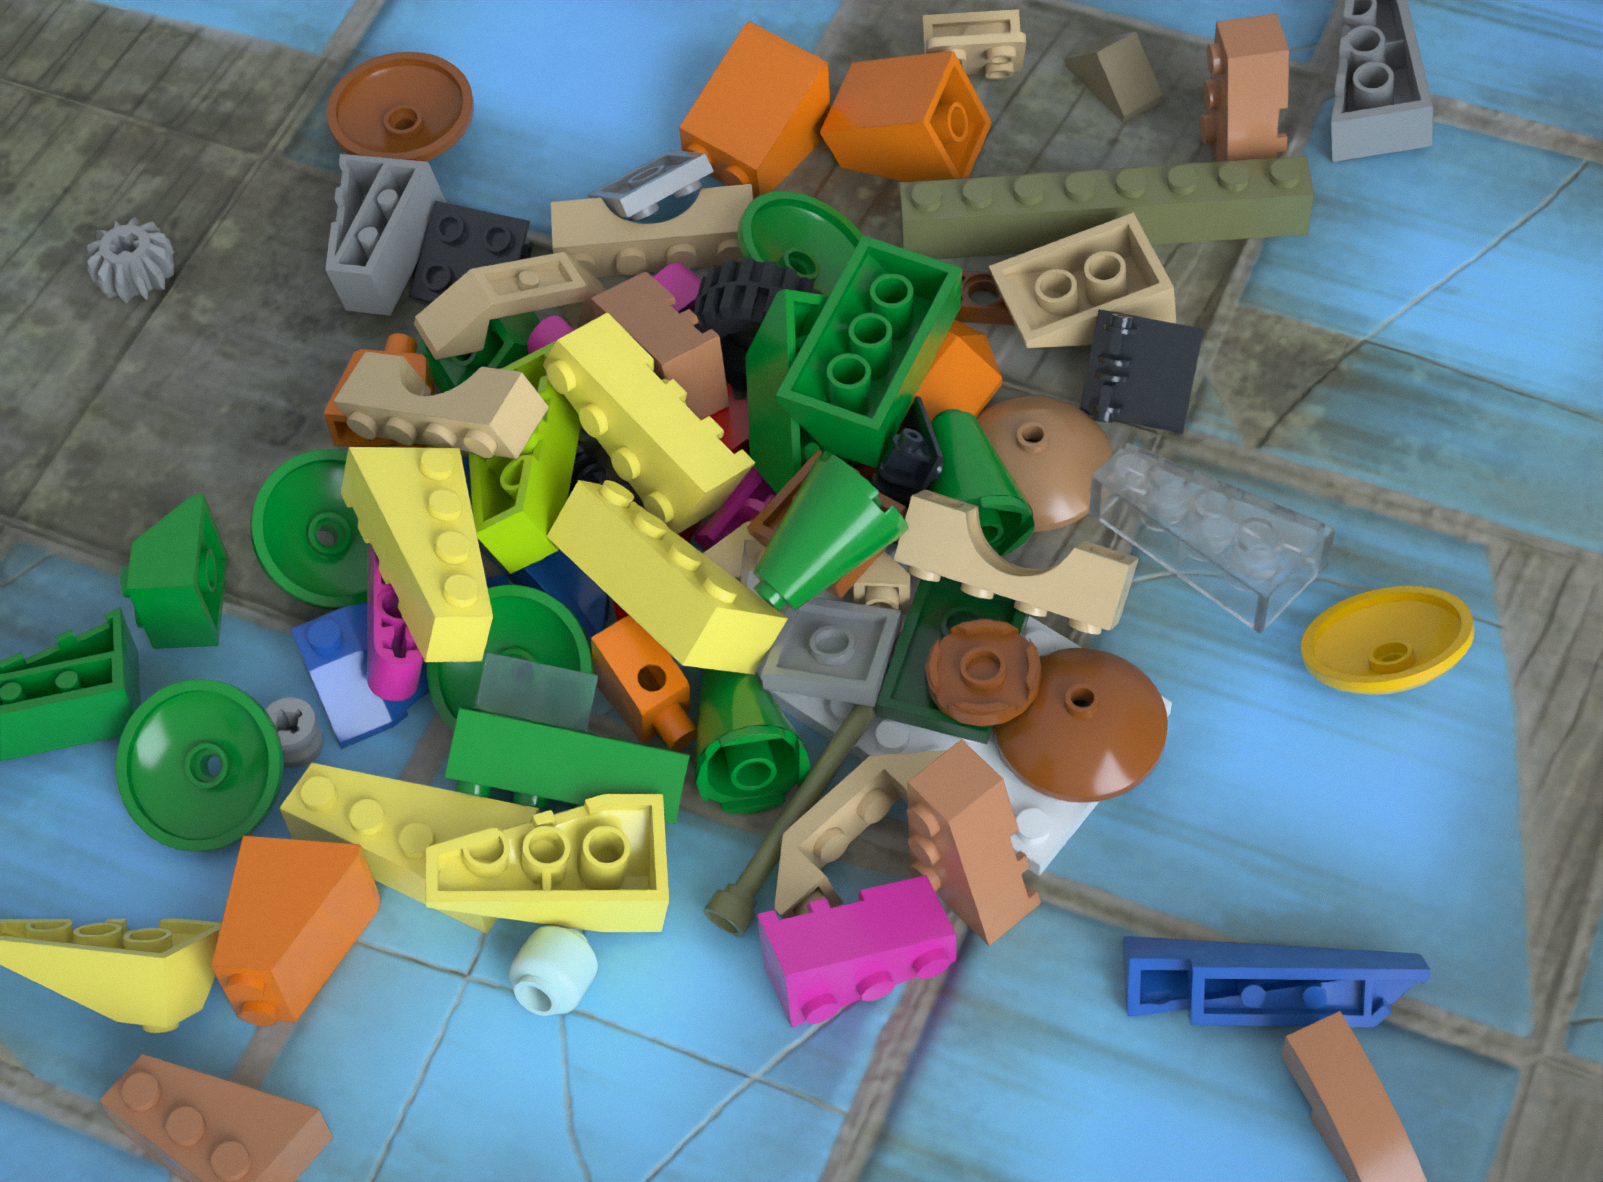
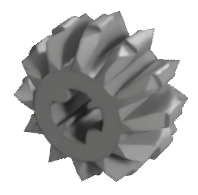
[87,217,174,304]

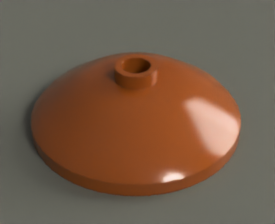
[327,52,474,162]
[994,648,1168,803]

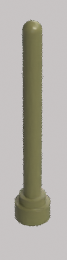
[703,704,876,937]

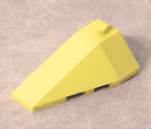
[425,794,669,932]
[0,918,221,1033]

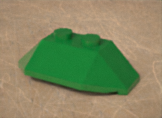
[746,289,860,494]

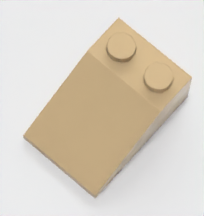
[988,212,1176,348]

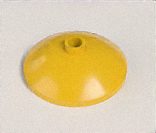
[1301,586,1475,695]

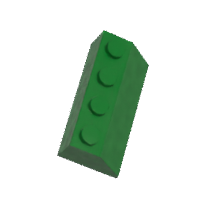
[776,235,962,468]

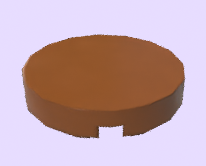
[925,619,1042,727]

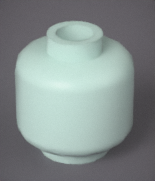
[509,925,598,1016]

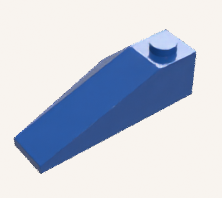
[290,574,510,749]

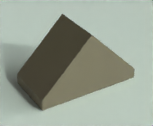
[1065,32,1163,123]

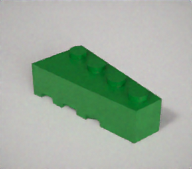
[445,706,690,824]

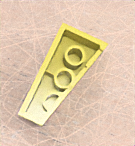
[542,312,755,534]
[341,447,493,662]
[547,480,788,674]
[279,763,540,934]

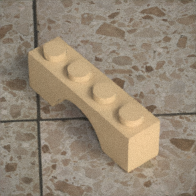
[551,184,753,277]
[333,351,549,459]
[894,490,1139,634]

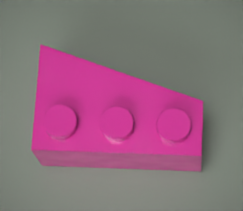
[757,875,956,1027]

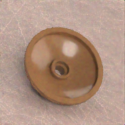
[976,396,1112,532]

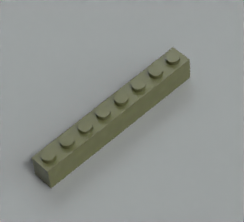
[900,156,1314,259]

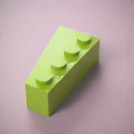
[468,341,581,574]

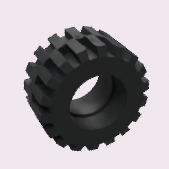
[693,258,823,387]

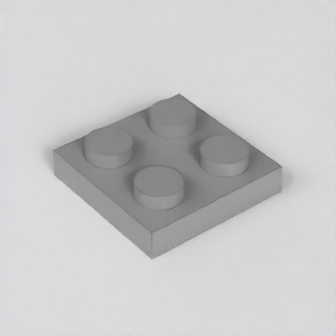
[588,150,714,221]
[762,597,901,707]

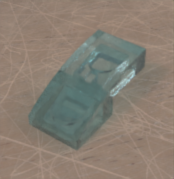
[475,652,598,732]

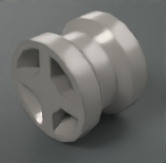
[265,697,324,768]

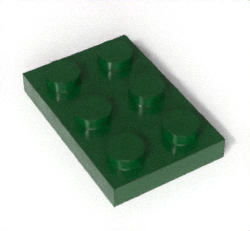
[876,576,1030,744]

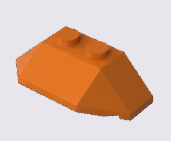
[857,320,1003,481]

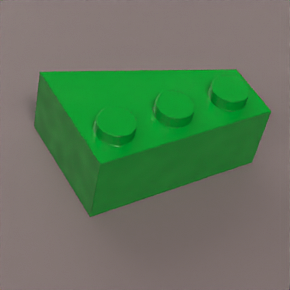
[0,607,140,761]

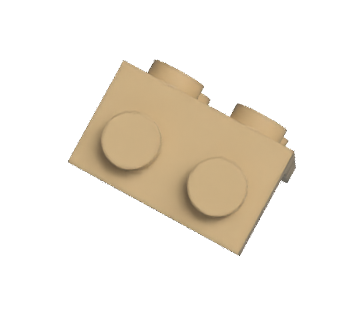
[922,9,1026,79]

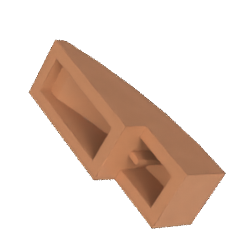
[1281,1011,1427,1182]

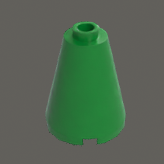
[926,409,1035,557]
[753,451,909,612]
[694,668,811,814]

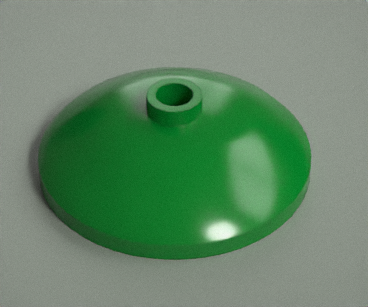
[737,191,863,298]
[250,449,369,610]
[427,585,594,733]
[116,679,284,852]

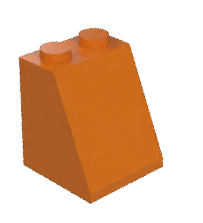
[679,21,831,200]
[820,51,992,182]
[211,836,381,1026]

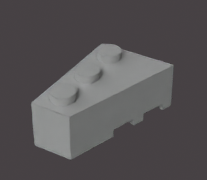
[325,154,446,316]

